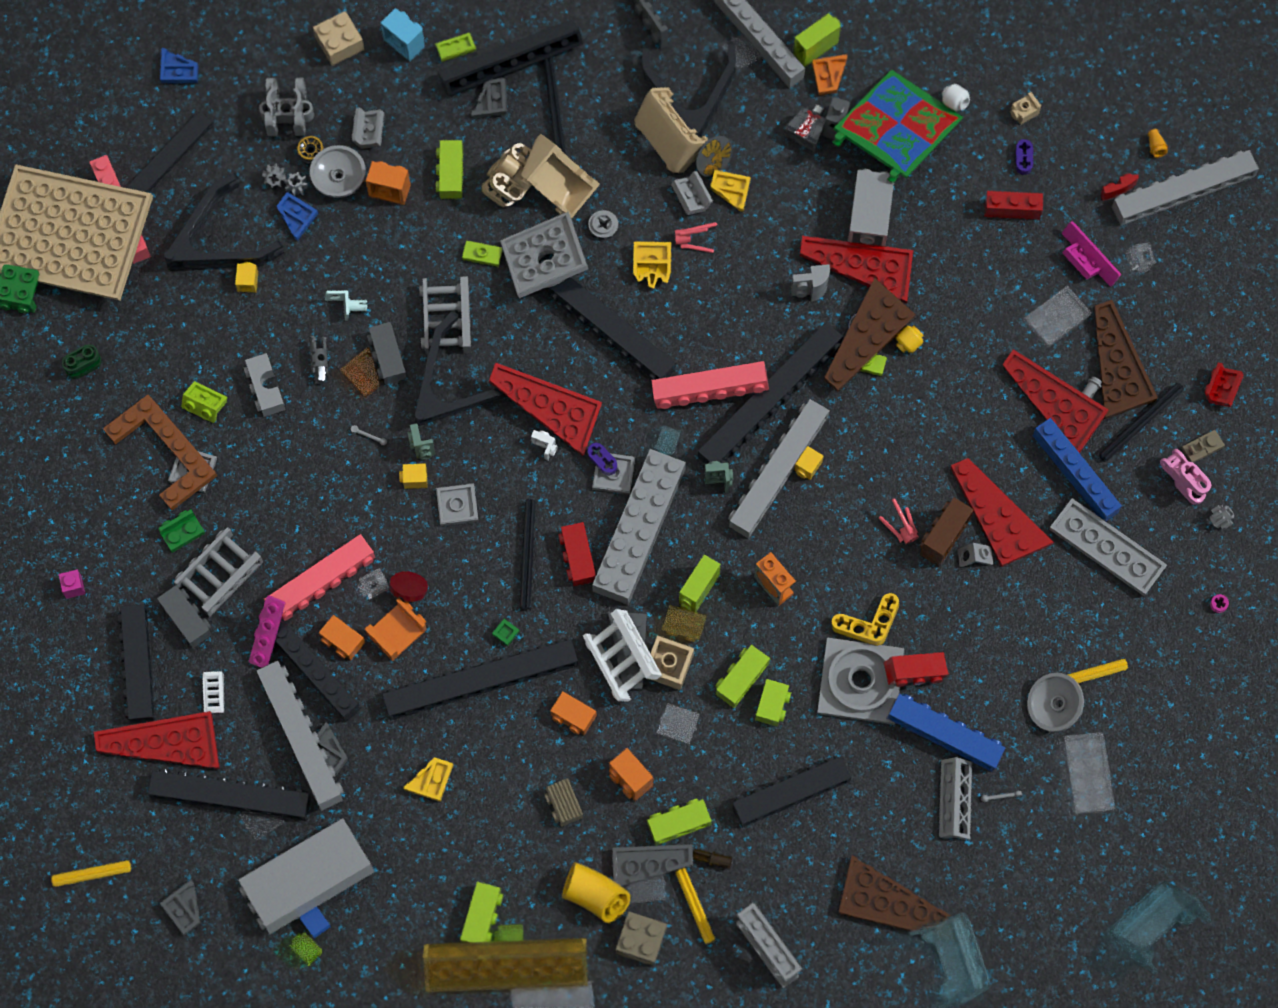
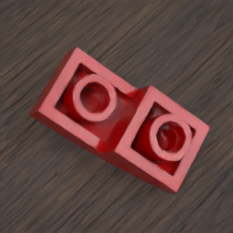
[1101,174,1139,201]

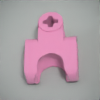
[1160,449,1212,505]

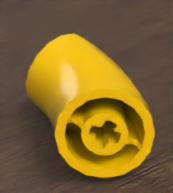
[562,862,631,922]

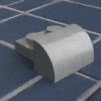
[791,265,830,301]

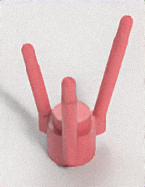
[675,223,717,253]
[879,499,919,544]

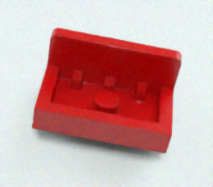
[1205,362,1244,407]

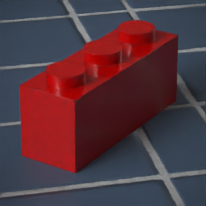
[984,191,1043,220]
[558,522,596,586]
[883,652,949,687]

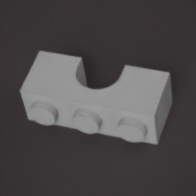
[244,353,285,417]

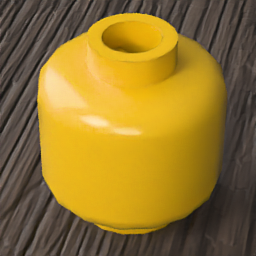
[896,325,924,353]

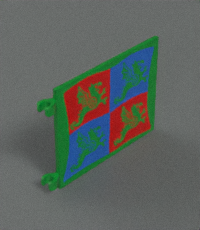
[832,70,963,183]

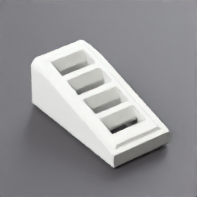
[203,672,224,714]

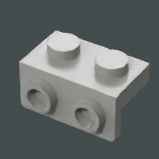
[352,108,384,149]
[671,171,712,215]

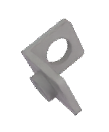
[958,543,993,567]

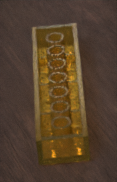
[423,938,588,992]

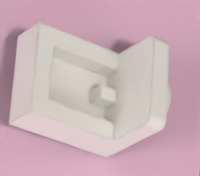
[531,430,557,460]

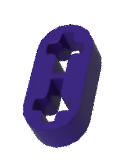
[1015,139,1033,175]
[588,443,617,476]

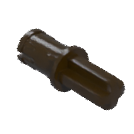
[693,849,733,869]

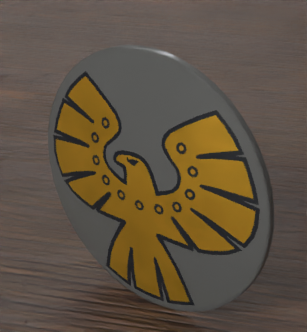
[696,136,732,177]

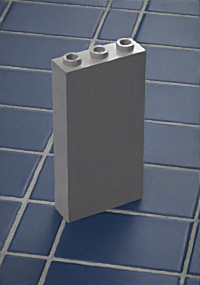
[239,818,374,934]

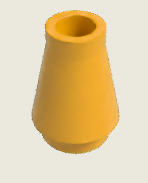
[1148,129,1168,158]

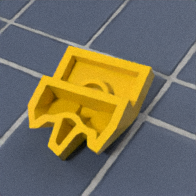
[633,242,671,289]

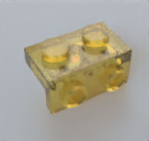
[662,605,707,642]

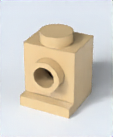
[1011,92,1041,124]

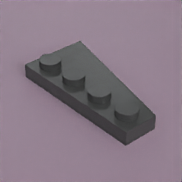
[613,844,693,886]

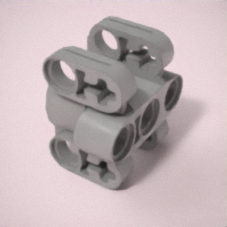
[259,78,314,136]

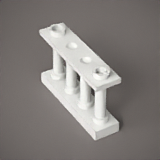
[583,609,662,702]

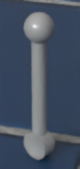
[351,425,387,446]
[981,791,1022,802]

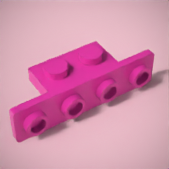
[1062,221,1121,286]
[249,595,285,668]

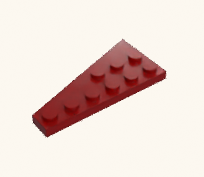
[800,236,913,304]
[1003,349,1109,453]
[488,362,602,456]
[950,458,1054,567]
[94,711,220,769]

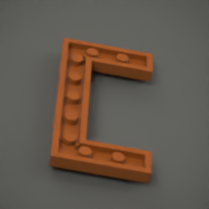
[103,395,217,511]

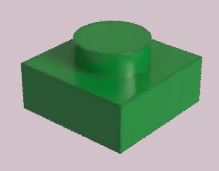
[492,619,520,647]

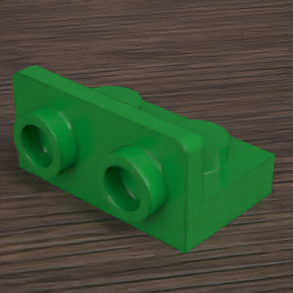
[158,509,205,553]

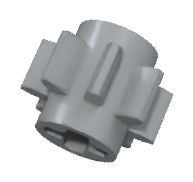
[262,164,286,188]
[284,172,308,196]
[1210,505,1234,529]

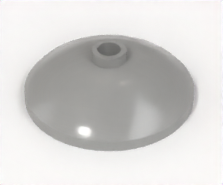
[310,145,366,198]
[1027,673,1084,732]

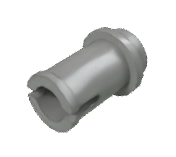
[1082,377,1102,398]

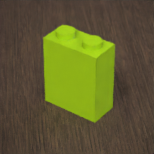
[793,13,841,67]
[679,555,721,613]

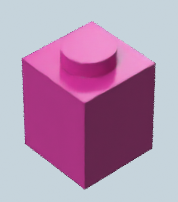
[59,570,85,599]

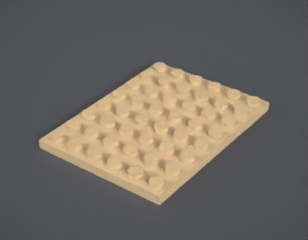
[0,164,153,301]

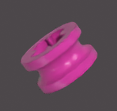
[1210,594,1229,613]

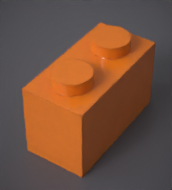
[319,615,365,661]
[551,692,597,735]

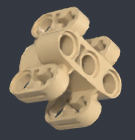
[482,143,531,207]

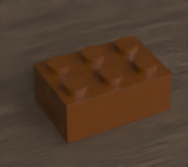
[920,498,974,567]

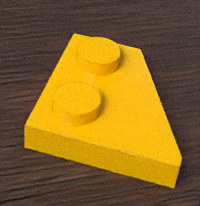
[711,170,751,212]
[404,757,453,802]

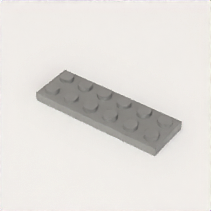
[1049,498,1167,596]

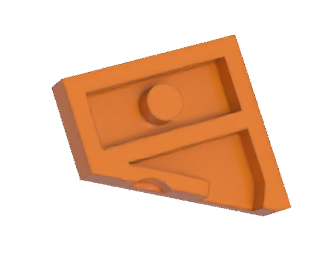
[812,55,847,96]

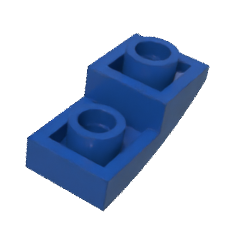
[299,906,331,938]

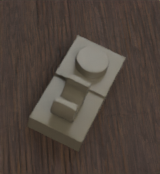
[1181,430,1225,463]

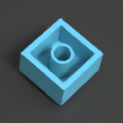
[381,8,425,61]

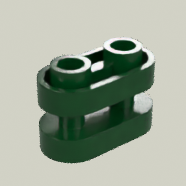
[62,344,102,379]

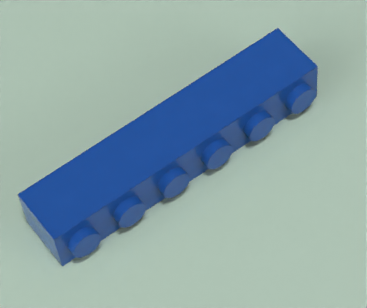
[1033,418,1122,522]
[886,694,1006,772]

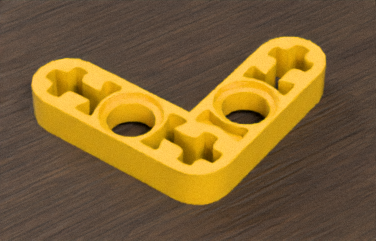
[832,593,899,646]

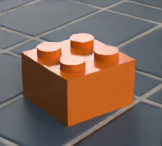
[366,161,411,205]
[609,748,653,801]

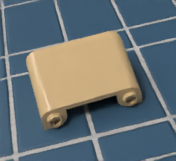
[635,88,708,173]
[521,133,600,218]

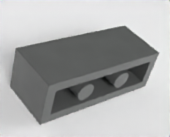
[367,322,407,385]
[157,585,212,649]

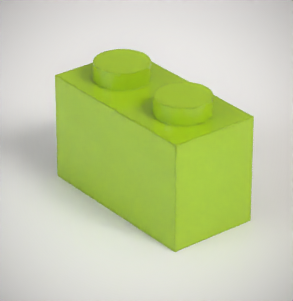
[755,679,792,727]

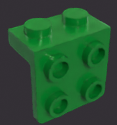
[0,264,40,314]

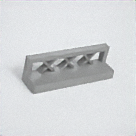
[939,757,972,840]

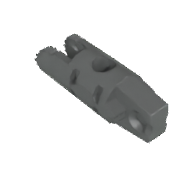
[309,336,328,384]

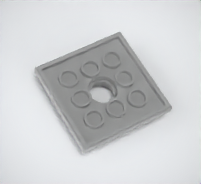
[500,212,588,298]
[817,638,904,725]

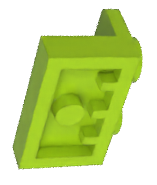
[181,381,227,423]

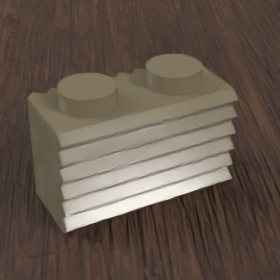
[544,778,583,827]

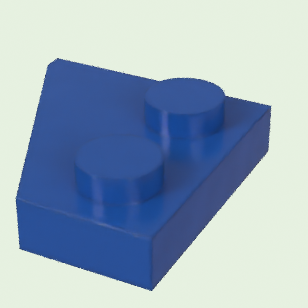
[160,48,198,83]
[277,192,318,241]

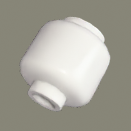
[942,84,970,111]

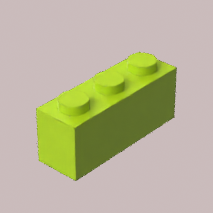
[436,140,463,199]
[715,645,770,708]
[647,799,712,846]
[460,882,503,949]

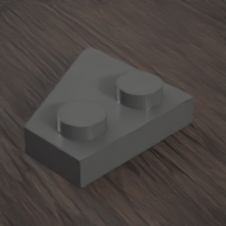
[471,78,508,119]
[317,723,348,775]
[160,880,201,936]

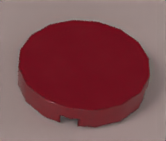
[389,571,428,602]

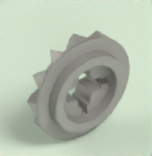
[589,210,618,239]

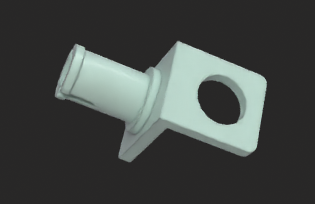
[325,291,367,321]

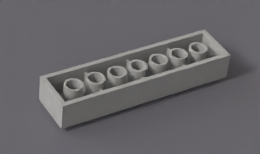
[592,449,686,605]

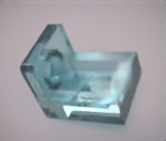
[654,425,682,455]

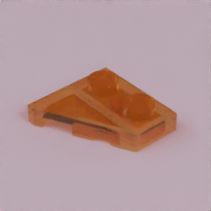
[340,347,380,398]

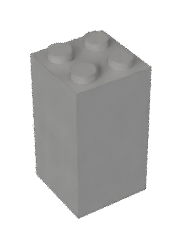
[848,169,894,246]

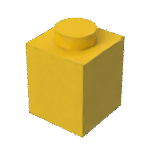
[235,262,258,292]
[794,446,824,480]
[399,464,427,489]

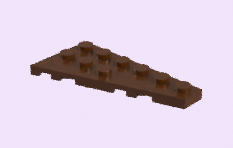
[824,278,916,392]
[1094,300,1158,419]
[838,855,961,942]

